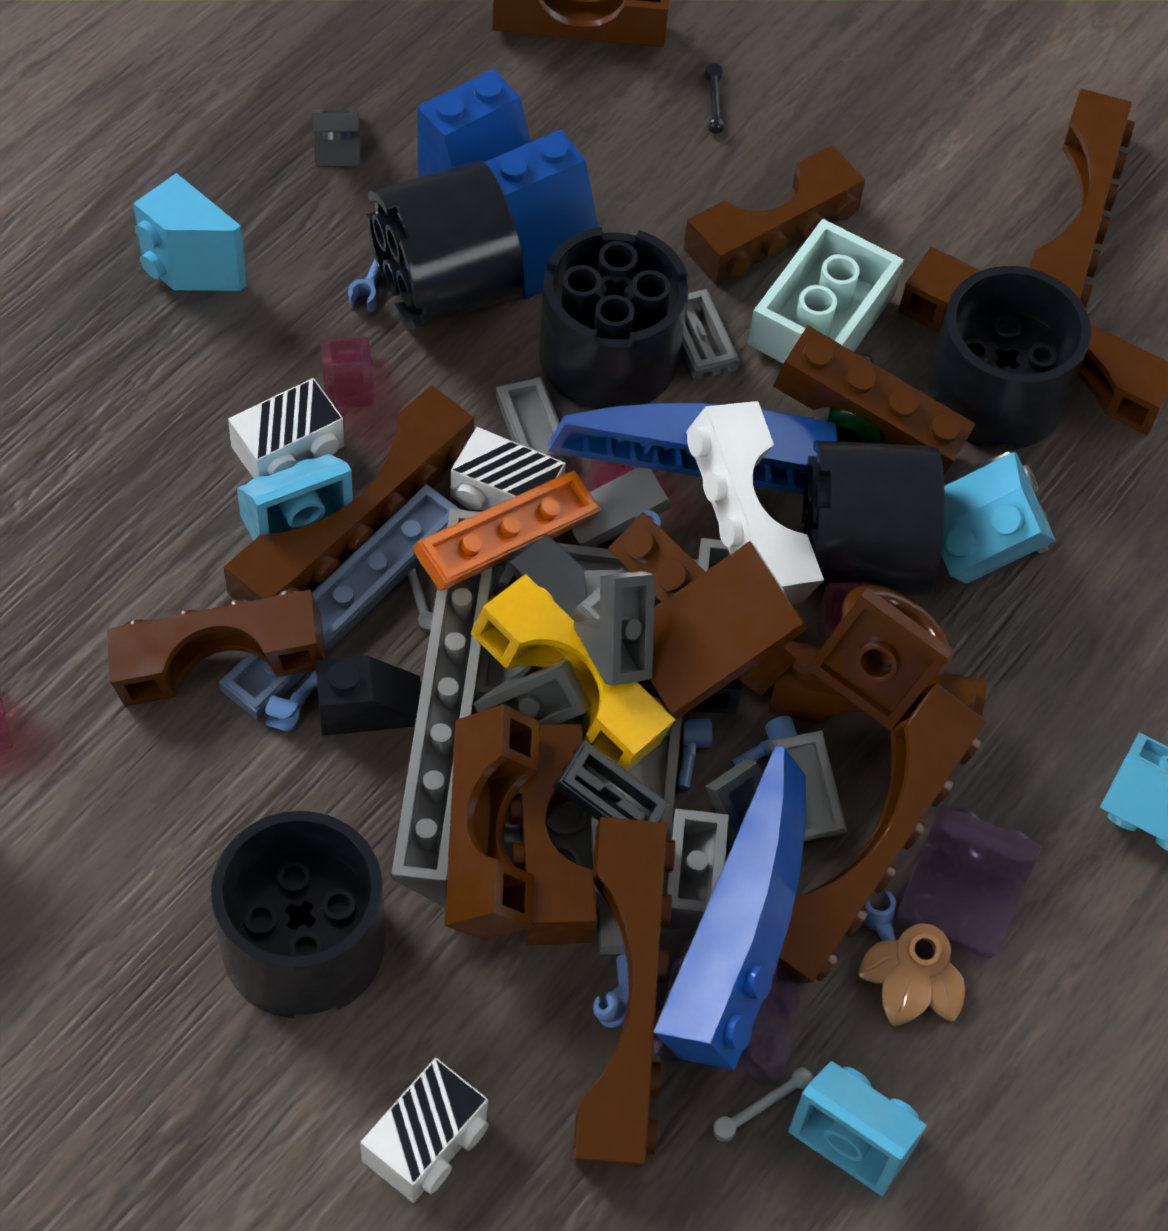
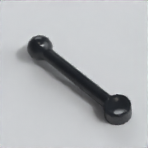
[705,63,725,134]

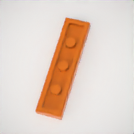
[412,470,601,591]

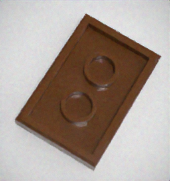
[650,541,808,719]

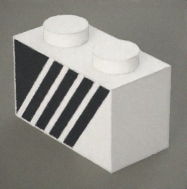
[228,378,345,479]
[450,427,566,511]
[360,1057,489,1203]

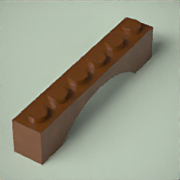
[1029,88,1135,308]
[898,247,1168,435]
[224,385,474,601]
[776,683,986,985]
[572,817,675,1167]

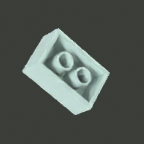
[747,219,904,364]

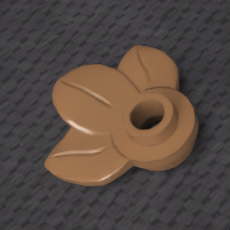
[858,923,965,1027]

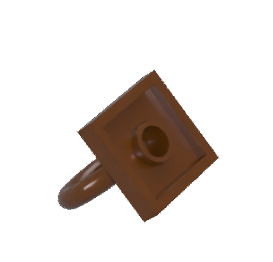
[806,585,954,730]

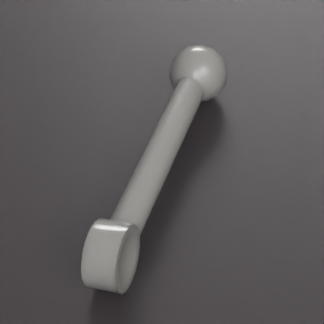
[407,568,433,632]
[713,1067,813,1142]

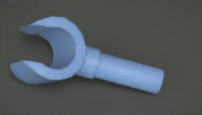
[348,259,380,312]
[265,672,317,731]
[731,716,797,767]
[677,718,712,790]
[863,891,896,941]

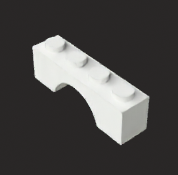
[686,401,824,604]

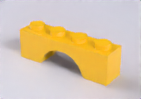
[470,574,676,772]

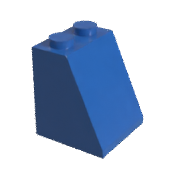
[417,69,531,177]
[484,129,598,299]

